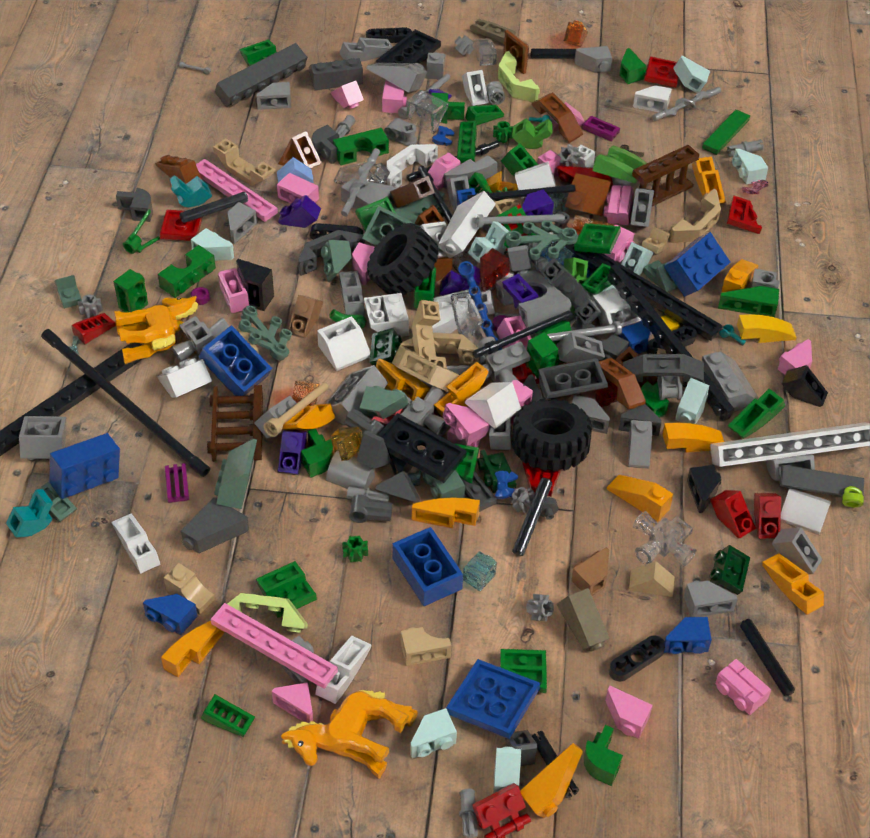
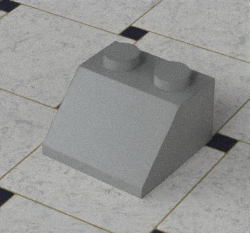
[19,416,66,460]

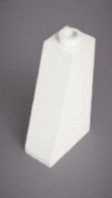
[438,191,496,258]

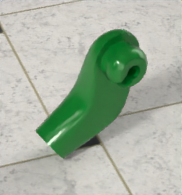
[329,309,367,329]

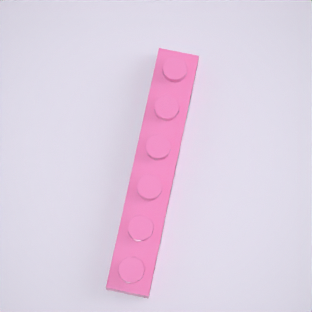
[196,159,278,222]
[211,603,338,689]

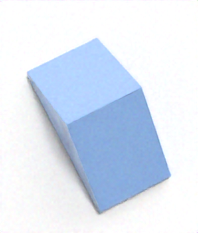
[277,157,314,183]

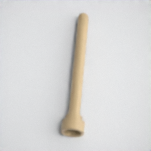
[264,383,329,437]

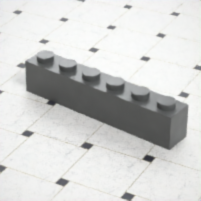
[215,43,308,107]

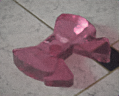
[742,180,769,194]

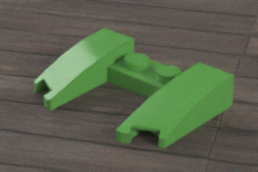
[592,145,647,183]

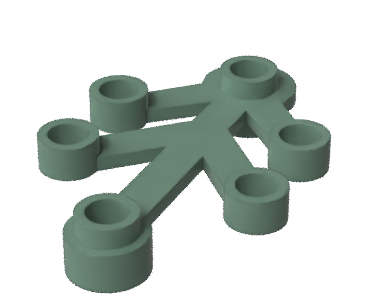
[506,220,578,260]
[238,306,292,360]

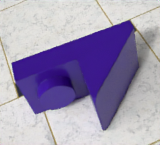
[502,274,538,308]

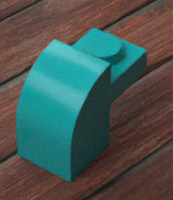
[169,175,212,207]
[6,489,53,538]

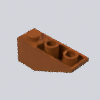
[155,155,202,184]

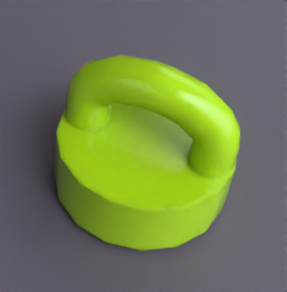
[842,486,864,508]

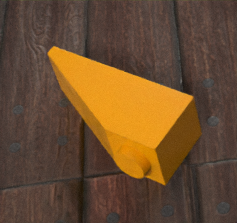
[721,259,759,293]
[607,475,673,522]
[520,743,583,818]

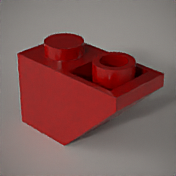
[710,490,756,538]
[754,493,781,539]

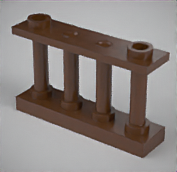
[632,145,700,207]
[207,385,263,462]

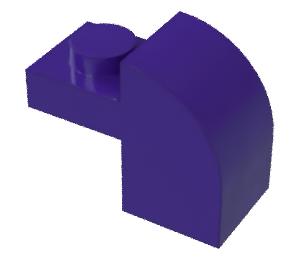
[439,266,481,296]

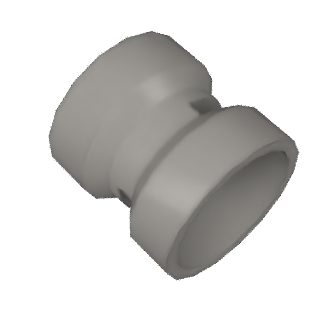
[486,81,505,105]

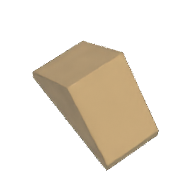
[629,561,675,597]

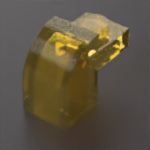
[330,427,363,461]

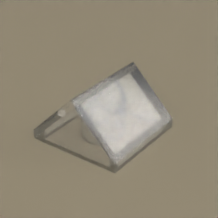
[406,90,449,134]

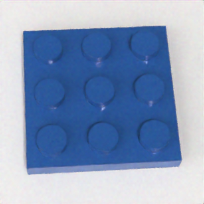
[446,659,540,739]

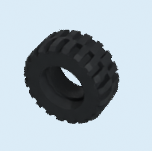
[367,223,439,296]
[512,398,592,472]

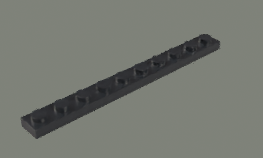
[555,241,722,341]
[607,263,734,422]
[0,343,145,456]

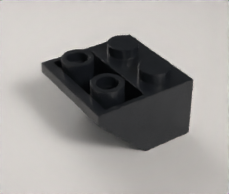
[236,259,274,311]

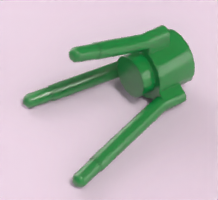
[123,209,160,254]

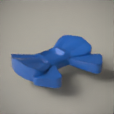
[432,126,455,145]
[495,471,518,499]

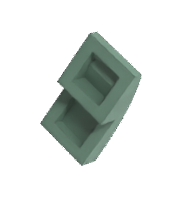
[31,482,77,522]

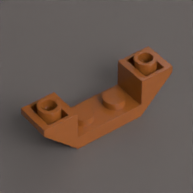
[532,92,583,143]
[599,358,646,409]

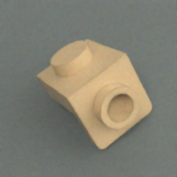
[641,227,670,255]

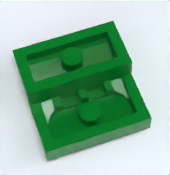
[239,39,277,66]
[256,561,317,618]

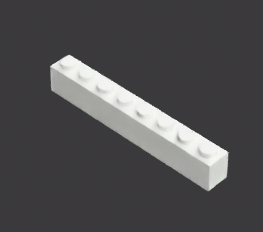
[710,422,870,467]

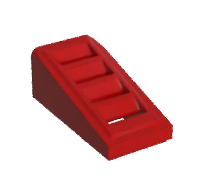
[71,313,116,344]

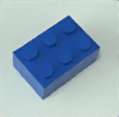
[664,232,730,297]
[199,325,272,396]
[49,433,120,499]
[392,527,463,607]

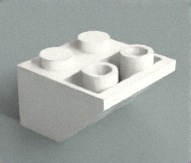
[515,161,555,198]
[592,288,641,327]
[364,293,409,337]
[317,316,370,371]
[157,358,212,398]

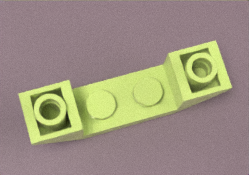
[498,51,540,102]
[227,593,308,633]

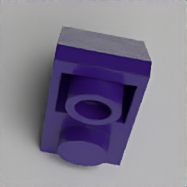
[522,189,554,216]
[278,195,321,228]
[278,430,308,474]

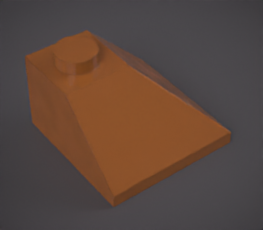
[503,30,529,74]
[565,173,611,216]

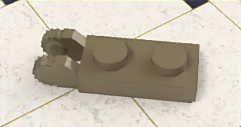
[470,18,516,44]

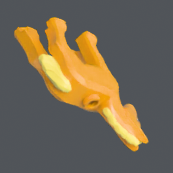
[114,296,198,364]
[281,690,418,779]

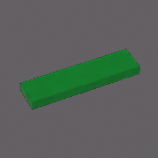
[702,109,750,155]
[457,121,477,164]

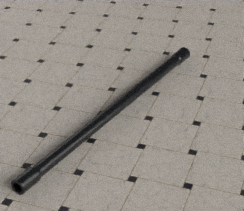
[41,329,210,477]

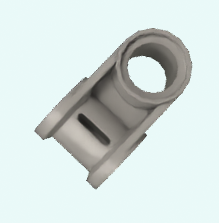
[384,118,417,146]
[657,376,682,400]

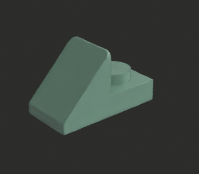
[643,260,678,293]
[54,275,82,309]

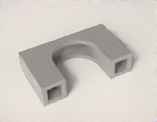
[495,270,571,328]

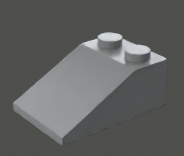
[366,63,428,93]

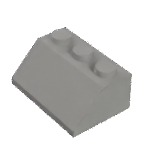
[702,351,759,412]
[325,365,388,425]

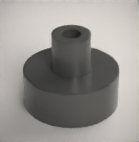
[540,497,558,520]

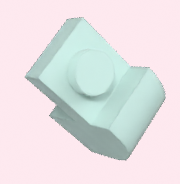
[468,221,509,263]

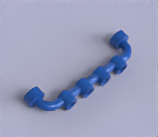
[458,261,502,351]

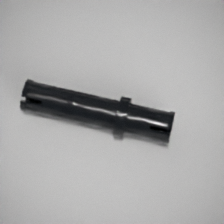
[532,731,579,798]

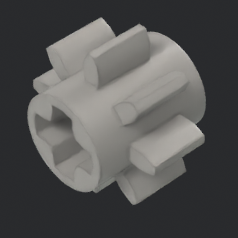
[455,35,475,55]
[558,144,581,166]
[78,294,103,318]
[510,487,535,513]
[526,594,554,621]

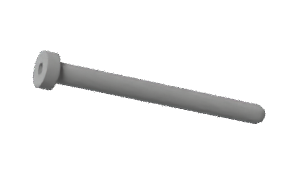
[398,74,451,119]
[476,214,565,228]
[535,321,622,341]

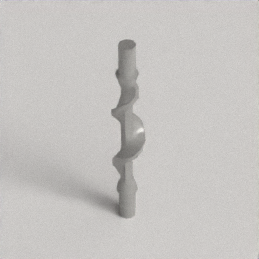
[652,87,721,121]
[341,148,380,217]

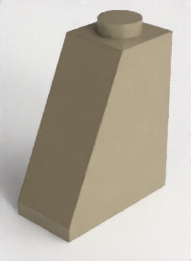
[557,588,610,651]

